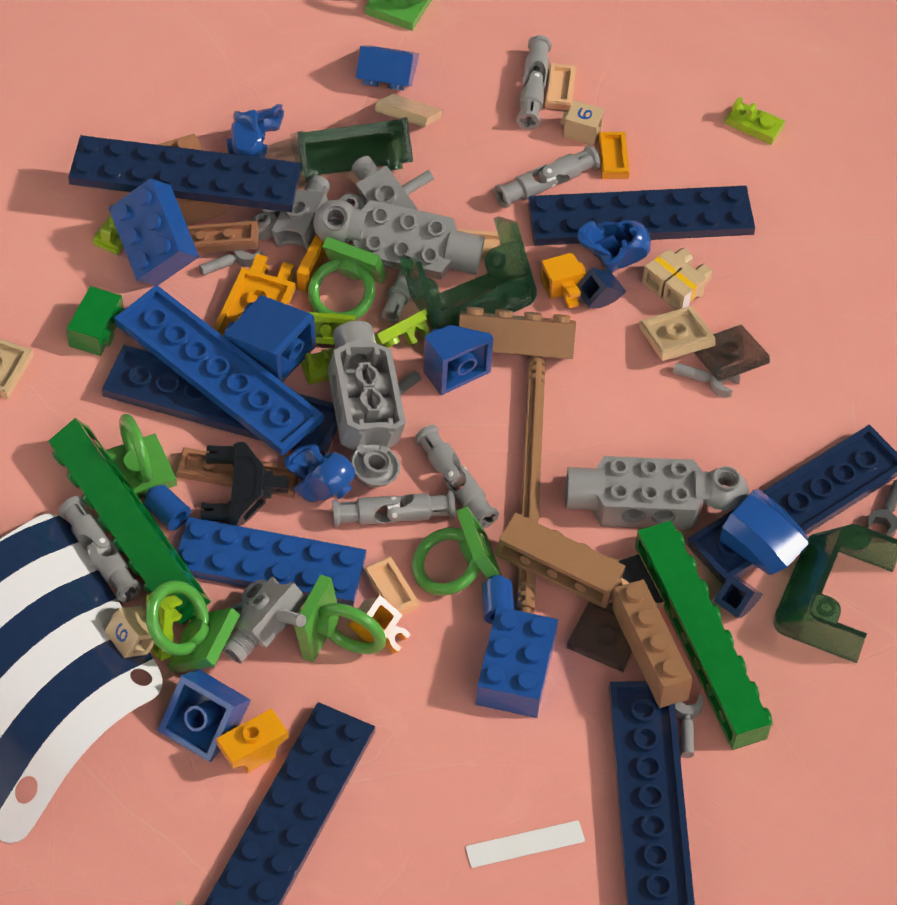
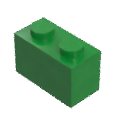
[66,286,125,356]

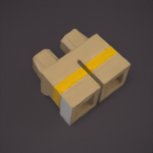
[642,248,712,310]

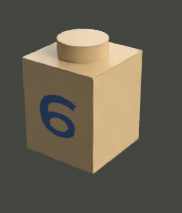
[561,100,604,146]
[105,605,155,658]

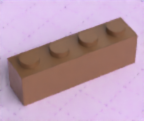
[459,307,576,359]
[495,512,626,609]
[612,579,693,708]

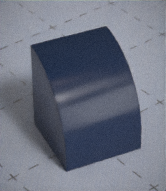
[576,268,626,308]
[713,575,763,618]

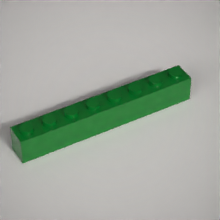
[48,418,211,625]
[635,521,773,750]

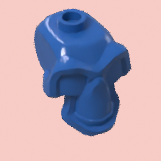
[227,104,284,158]
[578,220,651,273]
[284,444,355,502]

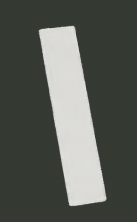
[465,820,585,868]

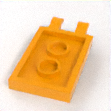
[213,254,296,336]

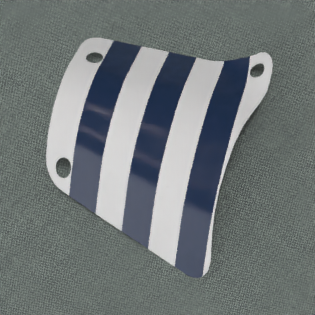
[0,514,163,844]

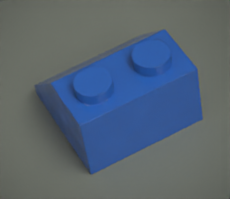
[356,45,419,91]
[423,325,493,395]
[157,669,251,762]

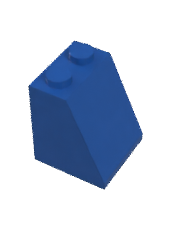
[224,295,316,382]

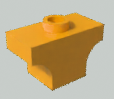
[216,708,289,773]

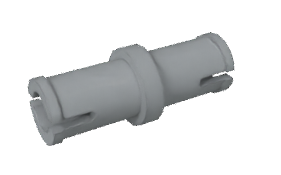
[382,269,415,323]

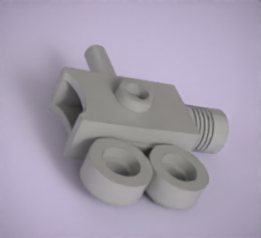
[338,156,434,218]
[251,175,344,250]
[223,577,307,664]

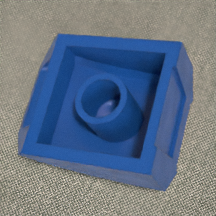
[719,489,809,575]

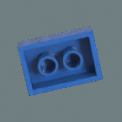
[109,178,199,285]
[475,606,558,718]

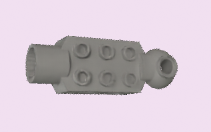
[313,199,485,280]
[327,321,406,488]
[565,456,749,530]

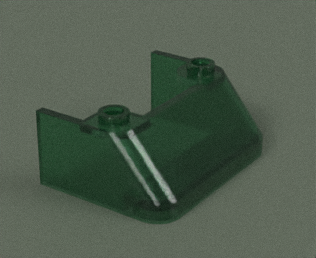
[290,117,413,182]
[398,216,537,330]
[773,524,897,663]

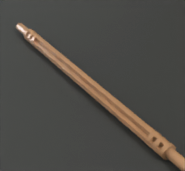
[516,356,546,613]

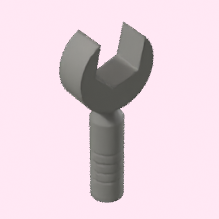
[199,249,262,276]
[673,363,740,398]
[675,692,703,758]

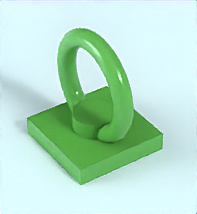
[365,0,432,31]
[308,236,387,320]
[106,414,177,498]
[412,506,502,596]
[294,575,386,662]
[146,580,240,673]

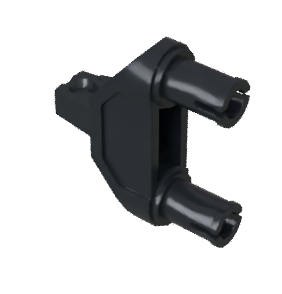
[200,442,289,526]

